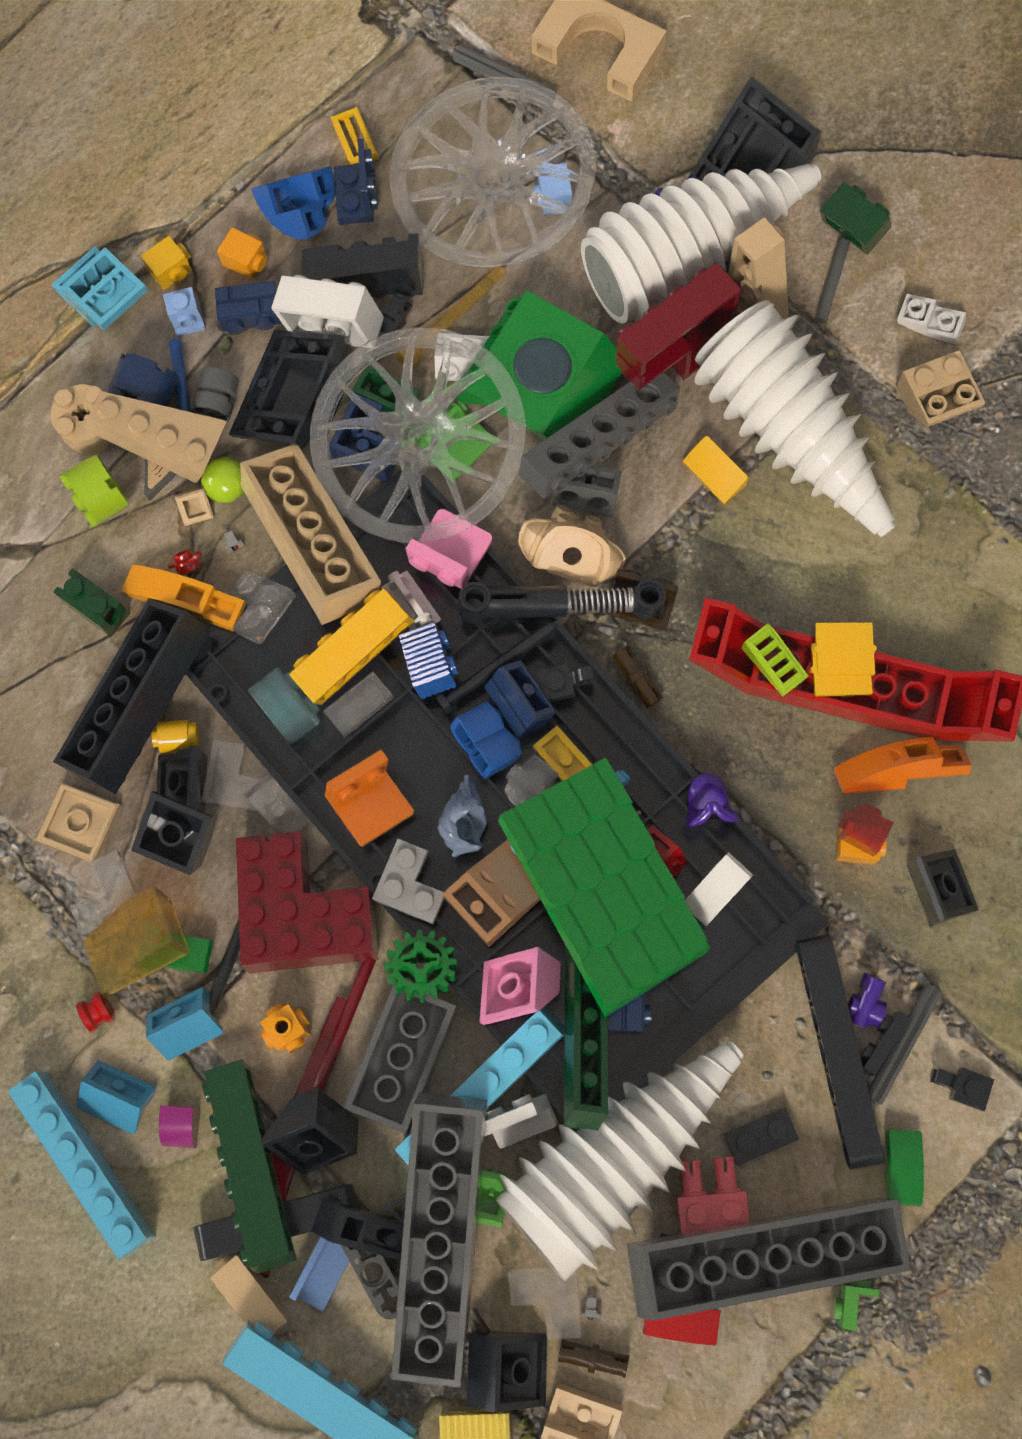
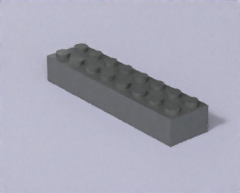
[391,1093,487,1387]
[627,1198,911,1321]

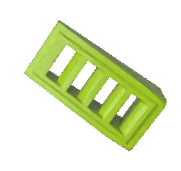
[741,623,808,697]

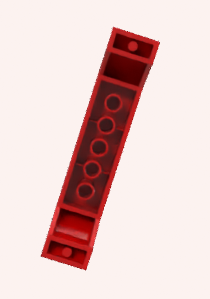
[689,597,1022,742]

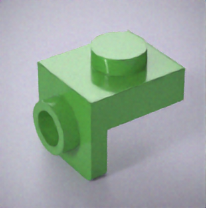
[477,1169,512,1228]
[832,1279,880,1331]

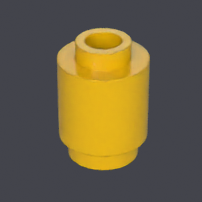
[151,720,199,753]

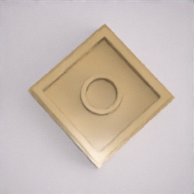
[36,782,122,864]

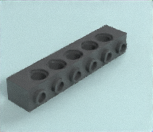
[518,373,680,499]

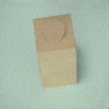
[210,1254,293,1333]

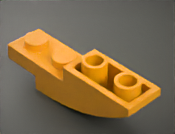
[121,565,246,632]

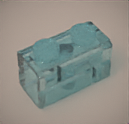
[248,668,320,745]

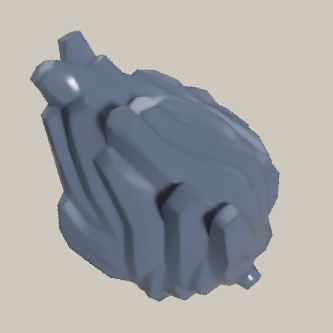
[438,775,487,857]

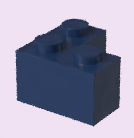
[328,394,401,482]

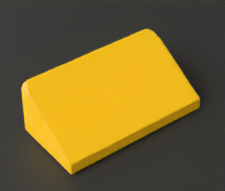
[683,436,748,505]

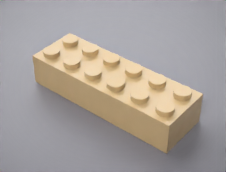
[240,445,381,625]

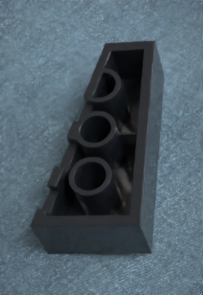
[301,233,424,298]

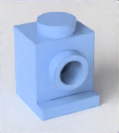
[163,287,205,337]

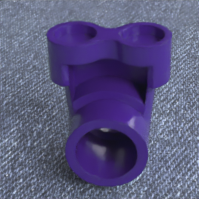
[848,972,887,1028]

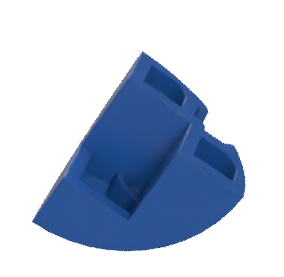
[251,166,335,239]

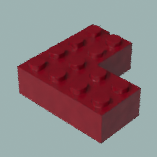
[616,262,741,391]
[236,831,379,974]

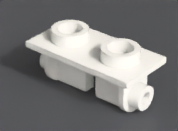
[381,570,441,630]

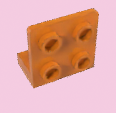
[325,750,414,846]

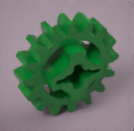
[384,929,457,1003]

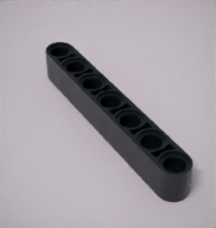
[796,934,884,1170]

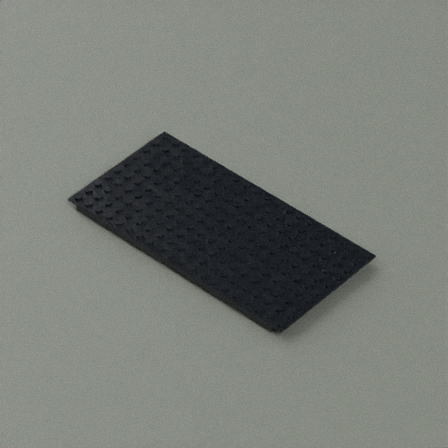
[186,464,830,1131]

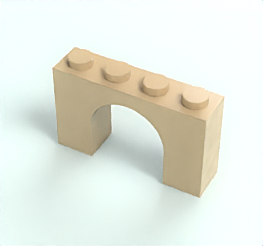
[531,0,667,102]

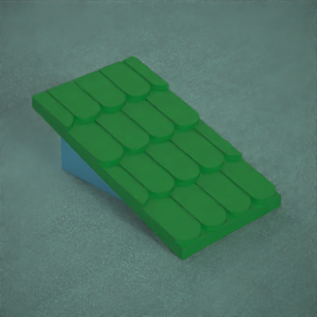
[498,757,710,1018]

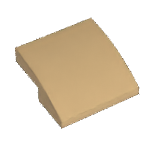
[540,1382,623,1439]

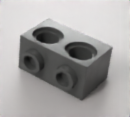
[552,465,622,518]

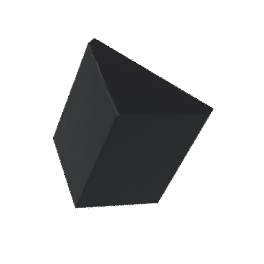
[156,746,208,812]
[907,849,979,927]

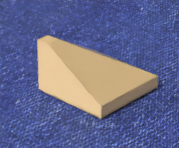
[175,488,214,526]

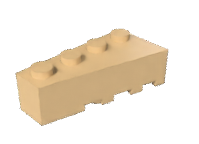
[728,217,789,319]

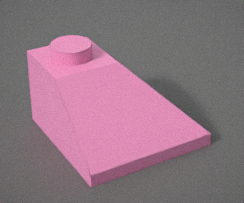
[480,947,561,1025]

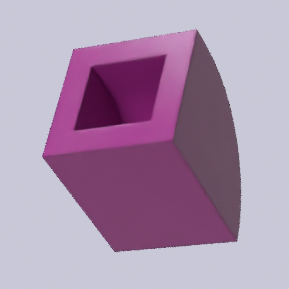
[159,1105,200,1148]

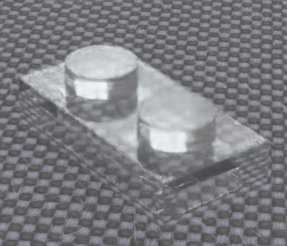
[323,672,394,738]
[245,773,310,833]

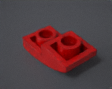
[643,1308,721,1346]

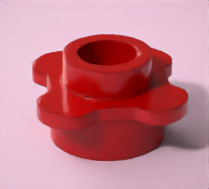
[167,549,202,575]

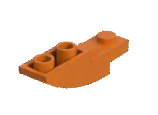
[834,736,972,794]

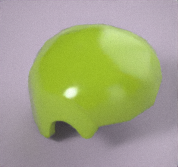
[201,457,245,504]

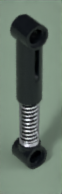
[458,579,666,623]

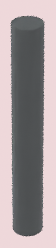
[815,239,850,324]

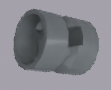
[191,367,240,423]

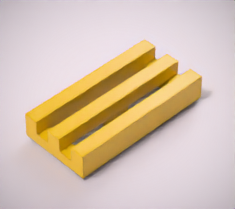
[330,107,379,165]

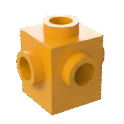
[260,1003,311,1053]

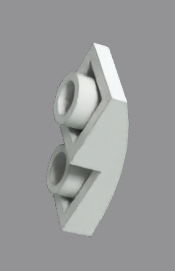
[897,294,966,345]
[685,852,753,926]

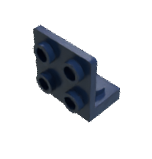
[334,138,378,225]

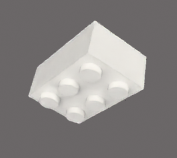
[272,275,384,349]

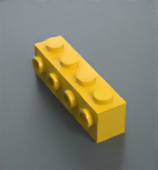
[289,588,415,705]

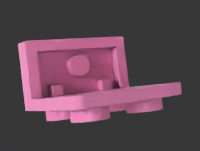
[406,509,492,589]

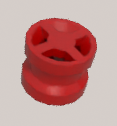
[76,991,116,1032]

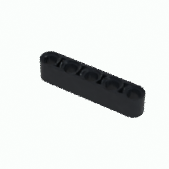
[193,1183,358,1261]

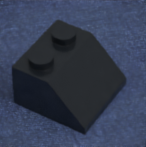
[131,791,213,875]
[261,1088,359,1175]
[467,1331,547,1412]

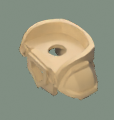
[518,505,626,587]

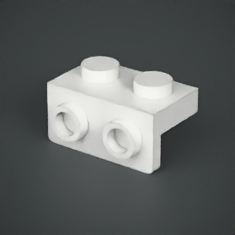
[484,1093,558,1149]

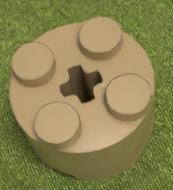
[50,384,111,455]

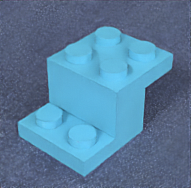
[51,246,148,331]

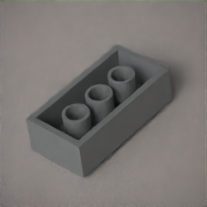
[343,984,459,1134]

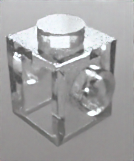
[504,753,559,806]

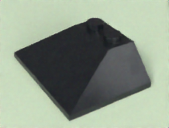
[688,76,822,181]
[229,330,350,446]

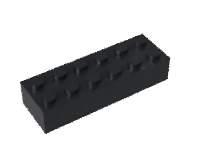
[53,599,211,795]

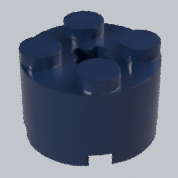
[108,353,179,407]

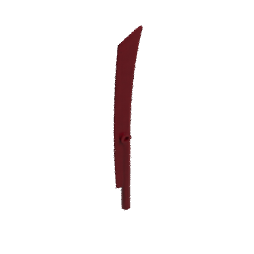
[260,960,376,1278]

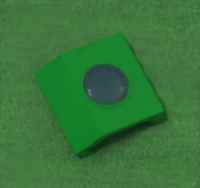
[453,290,623,441]

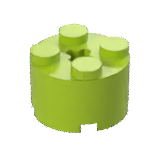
[59,453,129,528]

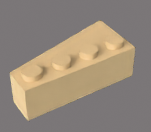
[83,391,227,484]

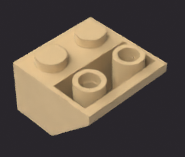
[896,350,985,427]

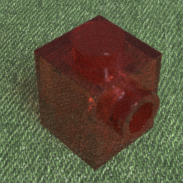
[837,804,894,857]

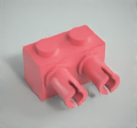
[675,1156,750,1233]

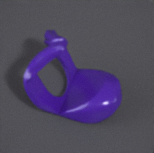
[686,773,739,827]

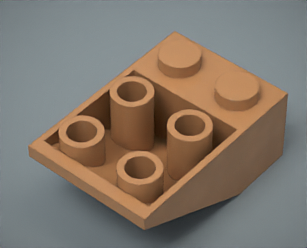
[443,839,541,947]

